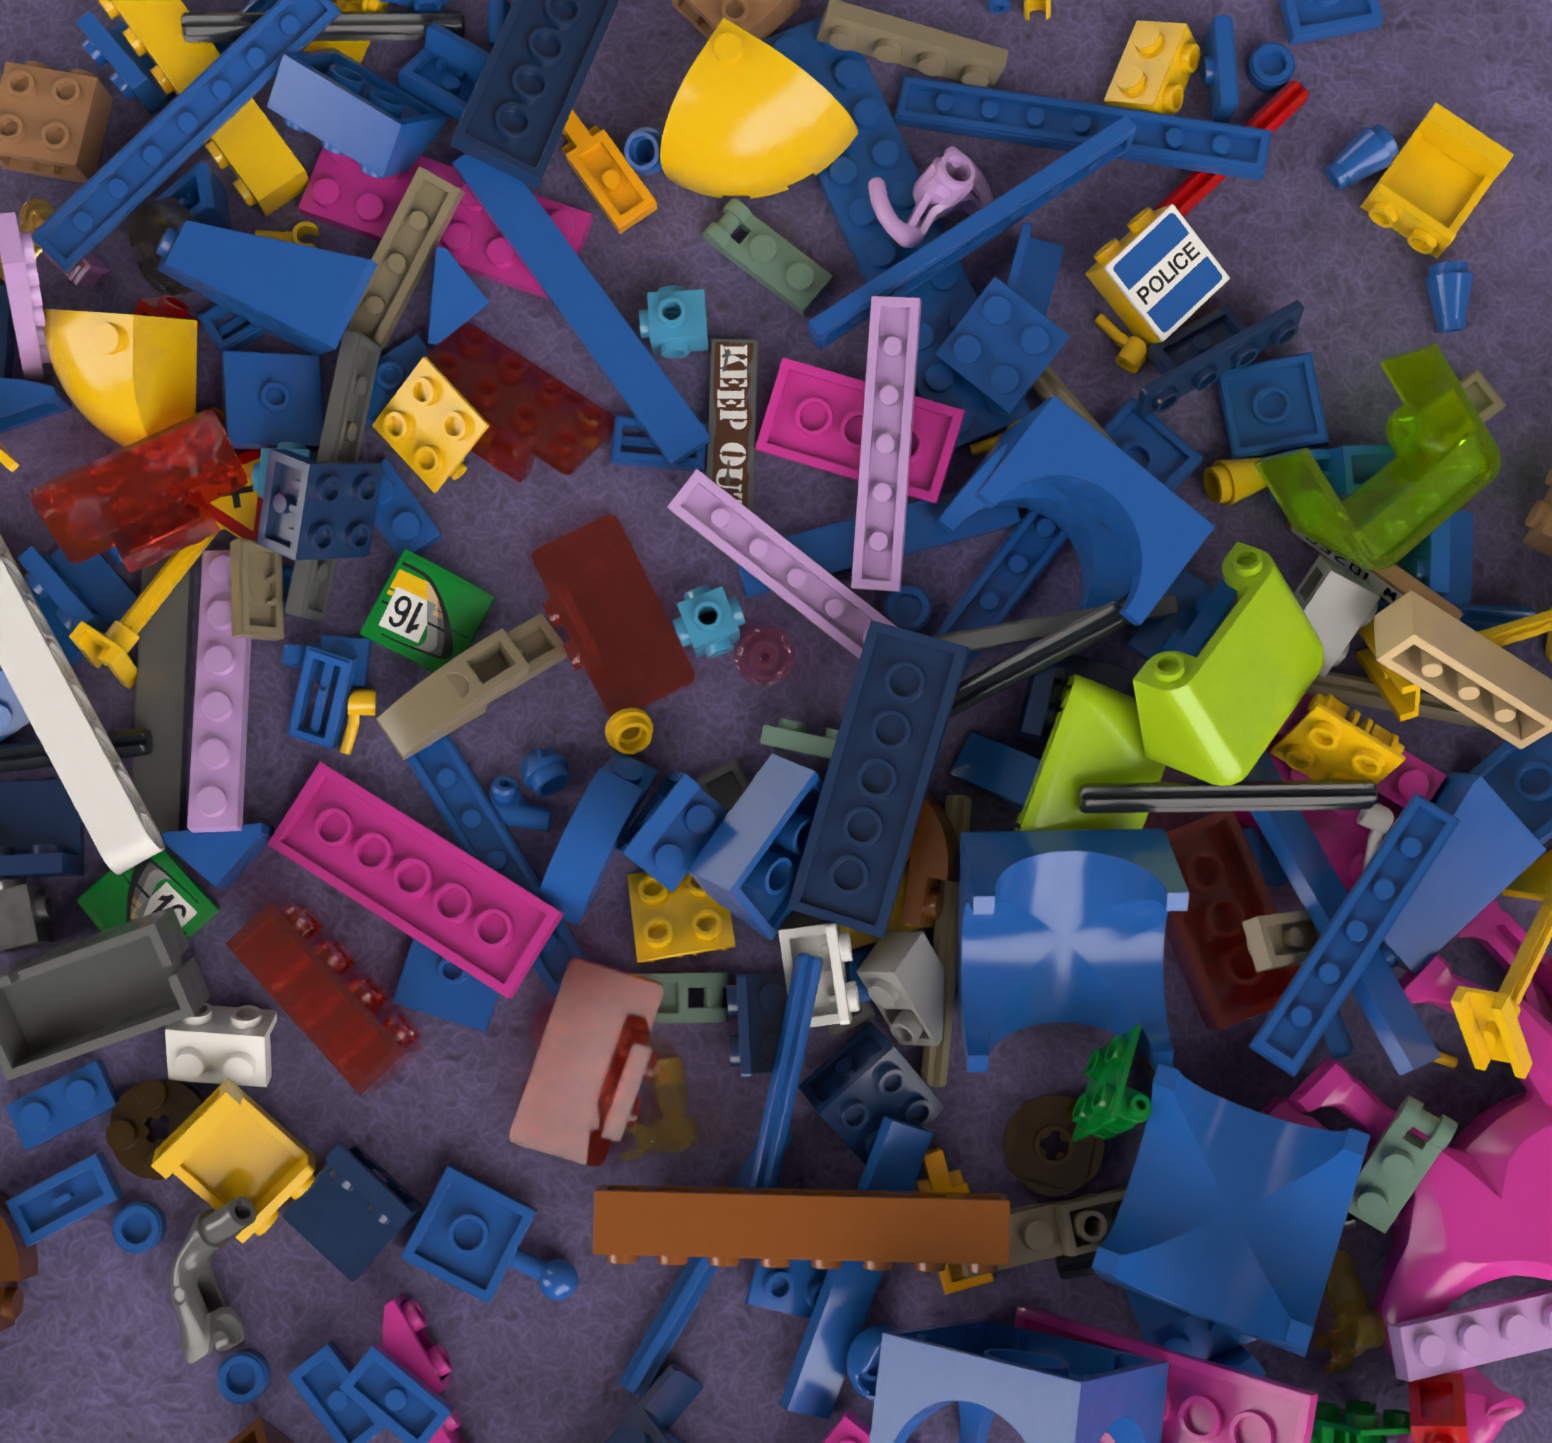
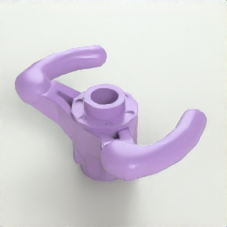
[868,146,994,248]

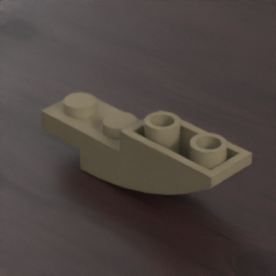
[376,613,569,760]
[962,1187,1127,1278]

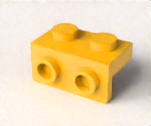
[1104,20,1200,116]

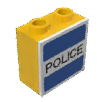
[1085,204,1230,345]

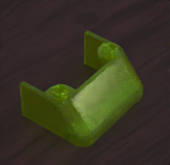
[1254,343,1501,570]

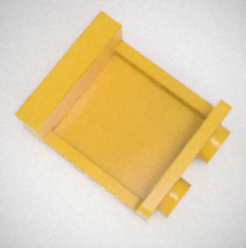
[1360,102,1514,258]
[151,1078,315,1244]

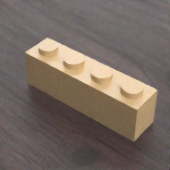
[1374,590,1552,749]

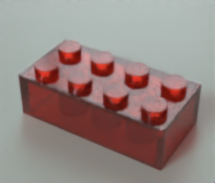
[1165,811,1301,1031]
[225,902,424,1095]

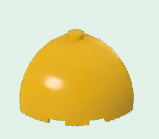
[660,17,858,199]
[43,309,197,465]

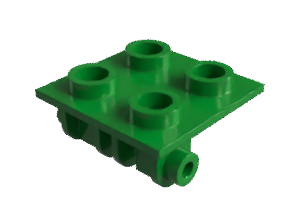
[1072,1024,1152,1142]
[1311,1400,1412,1443]

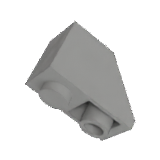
[1294,555,1381,678]
[856,931,944,1046]

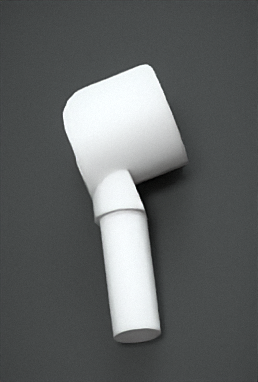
[1357,803,1394,870]

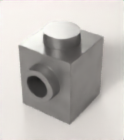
[0,878,56,954]

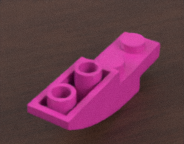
[382,1292,466,1443]

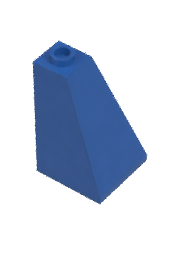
[155,220,378,356]
[1379,769,1546,974]

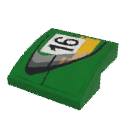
[359,549,495,673]
[77,846,220,939]

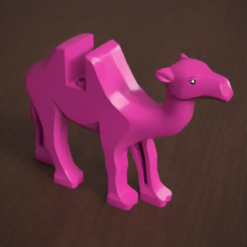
[1260,898,1552,1443]

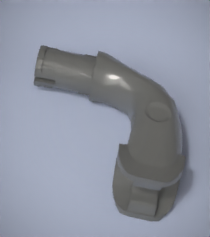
[169,1197,256,1364]

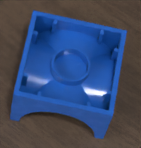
[935,395,1215,626]
[955,828,1189,1072]
[1092,1064,1371,1357]
[869,1318,1169,1443]

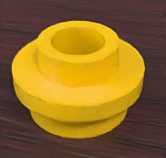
[605,708,653,754]

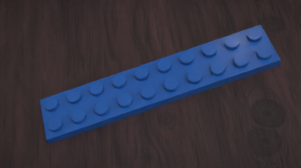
[762,16,1031,452]

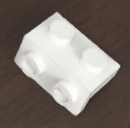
[778,923,860,1027]
[165,1002,277,1087]

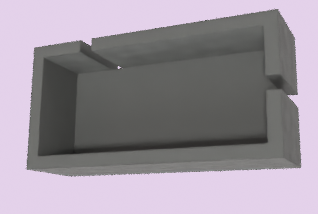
[0,906,211,1081]

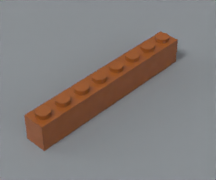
[593,1184,1010,1273]

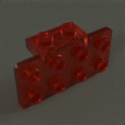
[417,323,615,483]
[29,410,248,574]
[532,514,695,717]
[509,957,663,1167]

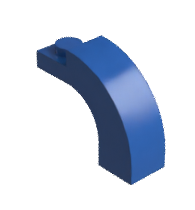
[538,750,658,926]

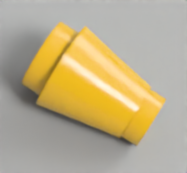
[1203,457,1269,506]

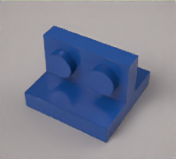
[1372,496,1474,604]
[16,531,139,667]
[1125,569,1237,661]
[616,770,729,893]

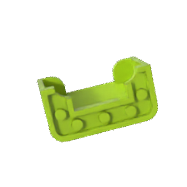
[1133,542,1324,786]
[1014,674,1166,831]

